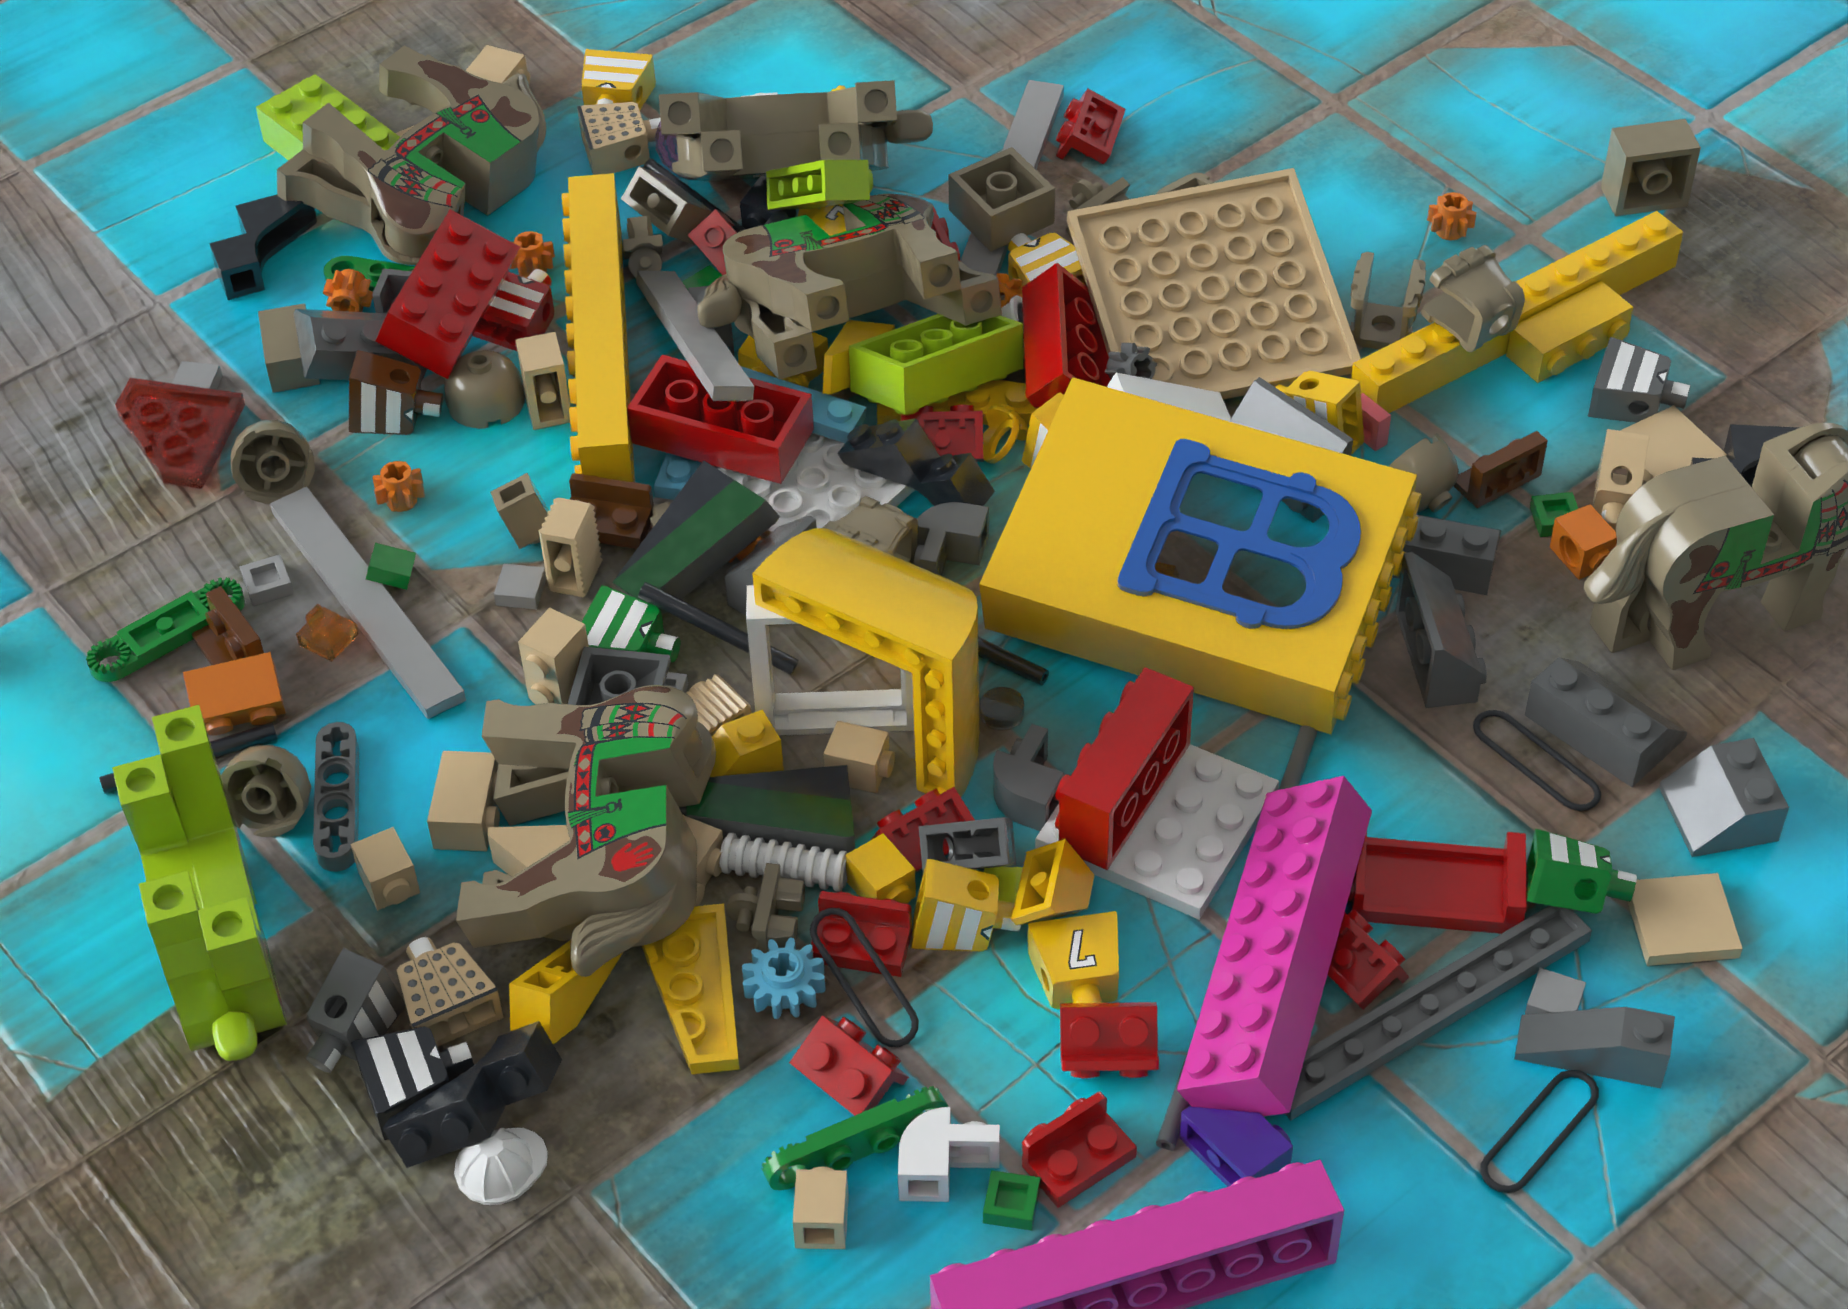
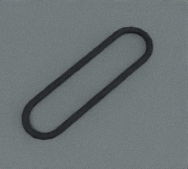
[1473,710,1601,811]
[810,908,919,1047]
[1480,1070,1599,1193]

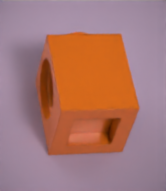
[1550,504,1617,580]

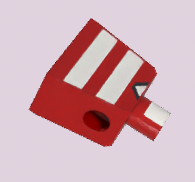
[473,269,555,351]

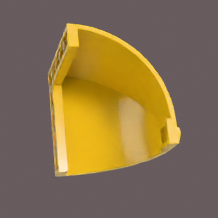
[752,528,979,797]

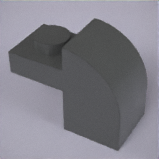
[914,502,989,576]
[993,724,1064,831]

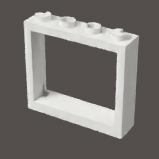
[746,585,914,735]

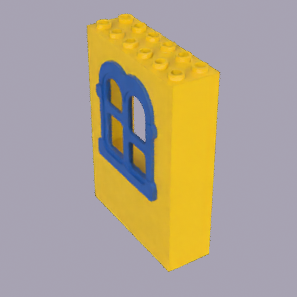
[979,377,1422,734]

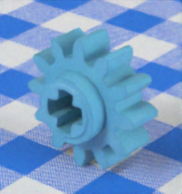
[742,938,826,1019]

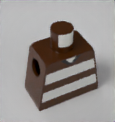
[349,350,443,435]

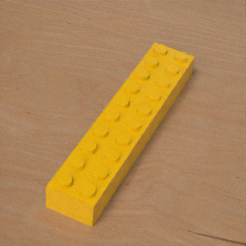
[562,173,635,482]

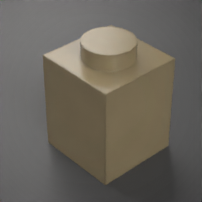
[490,473,549,549]

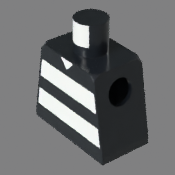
[351,1026,474,1140]

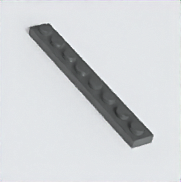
[1284,905,1592,1121]

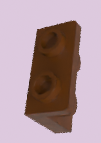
[1453,431,1548,508]
[569,473,654,549]
[192,586,264,665]

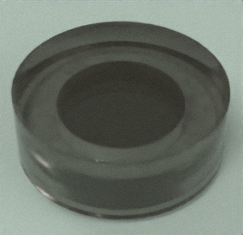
[980,687,1024,730]

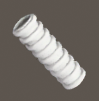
[719,833,847,892]

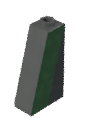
[612,460,780,615]
[679,765,855,854]

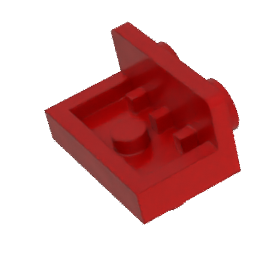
[789,1015,909,1116]

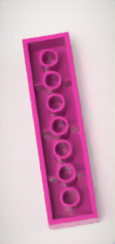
[1177,776,1372,1117]
[930,1159,1344,1309]

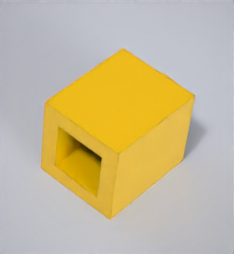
[845,833,916,904]

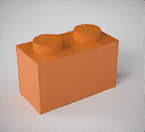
[183,652,286,736]

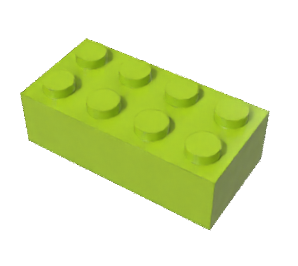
[256,74,400,160]
[849,314,1023,415]

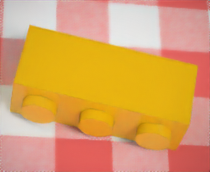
[1506,281,1633,383]

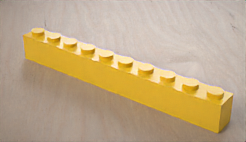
[1351,211,1683,413]

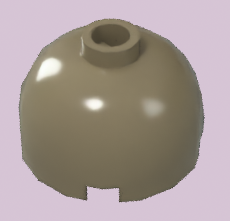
[444,350,525,429]
[230,420,315,504]
[1389,433,1459,513]
[221,745,311,837]

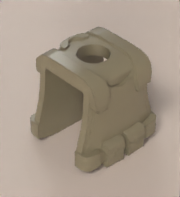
[1421,245,1525,352]
[1350,252,1426,349]
[823,496,918,564]

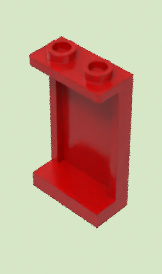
[1347,832,1526,934]

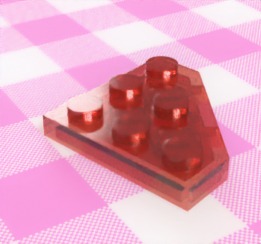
[115,378,245,489]

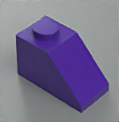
[1180,1106,1293,1187]

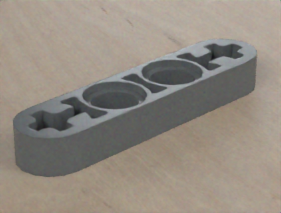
[313,722,359,872]

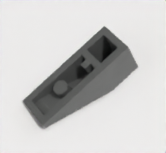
[1514,1007,1675,1089]

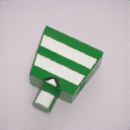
[582,585,681,662]
[1526,828,1637,914]

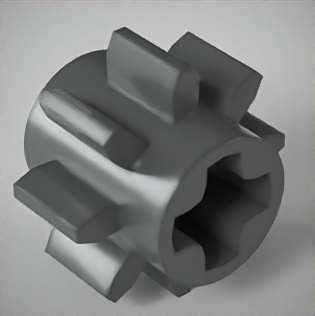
[1105,343,1157,379]

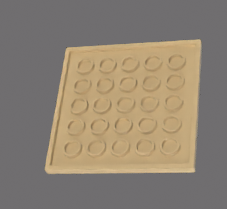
[1067,168,1361,399]

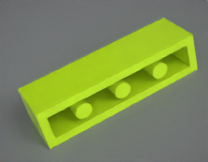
[766,160,873,210]

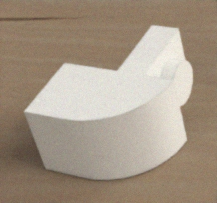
[898,1107,1000,1202]

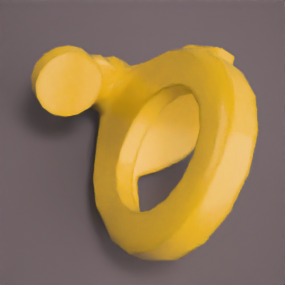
[983,404,1028,464]

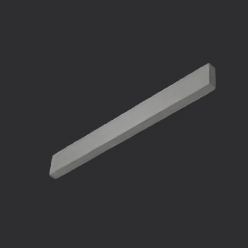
[961,80,1064,276]
[636,271,754,401]
[270,486,466,719]

